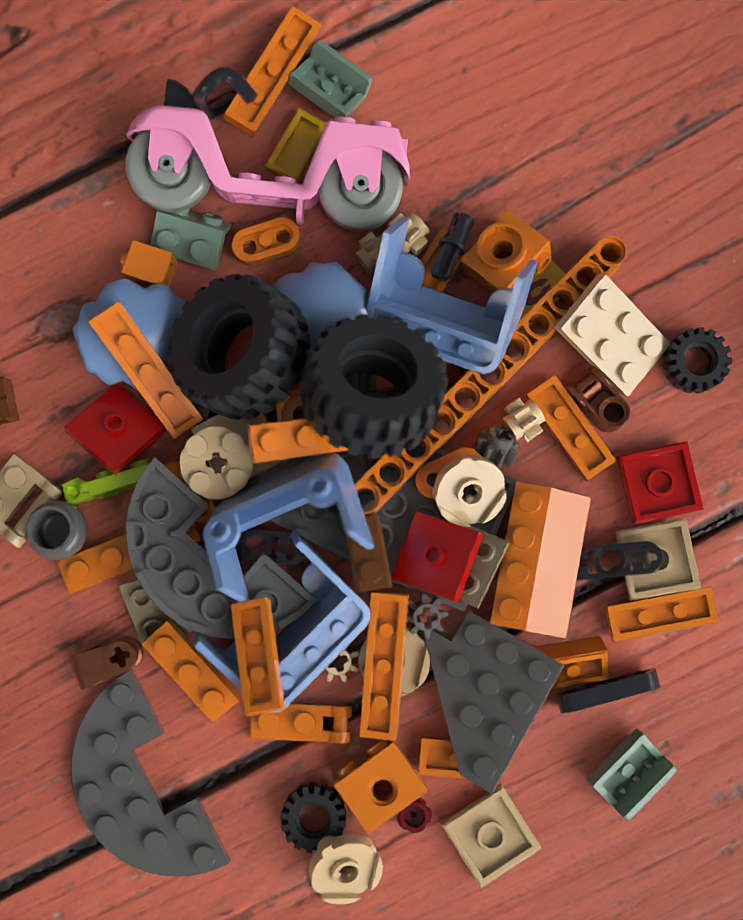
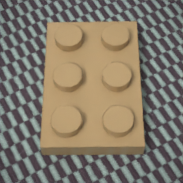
[554,274,671,397]

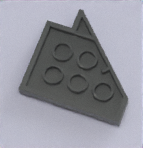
[424,611,564,794]

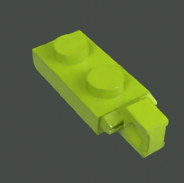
[62,459,151,505]

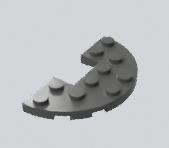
[126,457,317,639]
[72,669,231,877]

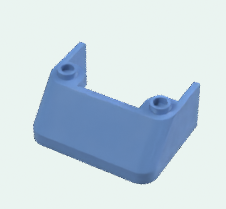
[366,216,538,374]
[203,452,374,602]
[193,530,370,713]

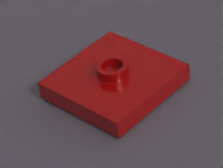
[64,383,167,476]
[617,441,704,525]
[391,511,483,603]

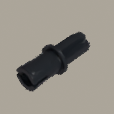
[431,212,474,282]

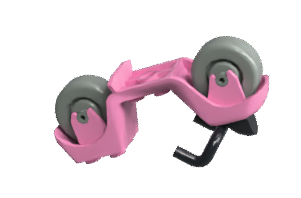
[125,66,410,231]

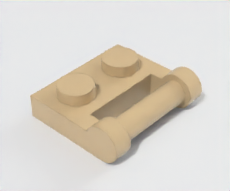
[0,454,64,548]

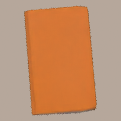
[533,636,609,689]

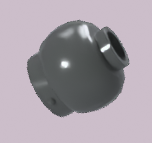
[26,501,88,560]

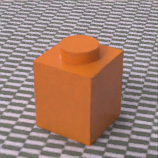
[120,240,178,287]

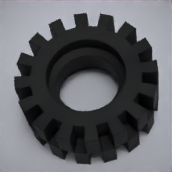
[662,327,732,394]
[280,782,346,854]

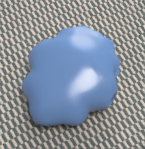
[273,261,370,376]
[72,278,186,389]

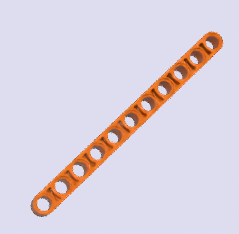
[355,236,627,517]

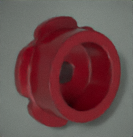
[397,797,432,833]

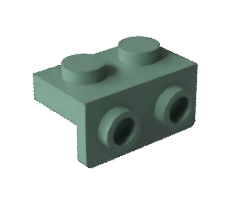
[288,40,373,118]
[150,209,231,270]
[586,728,677,821]

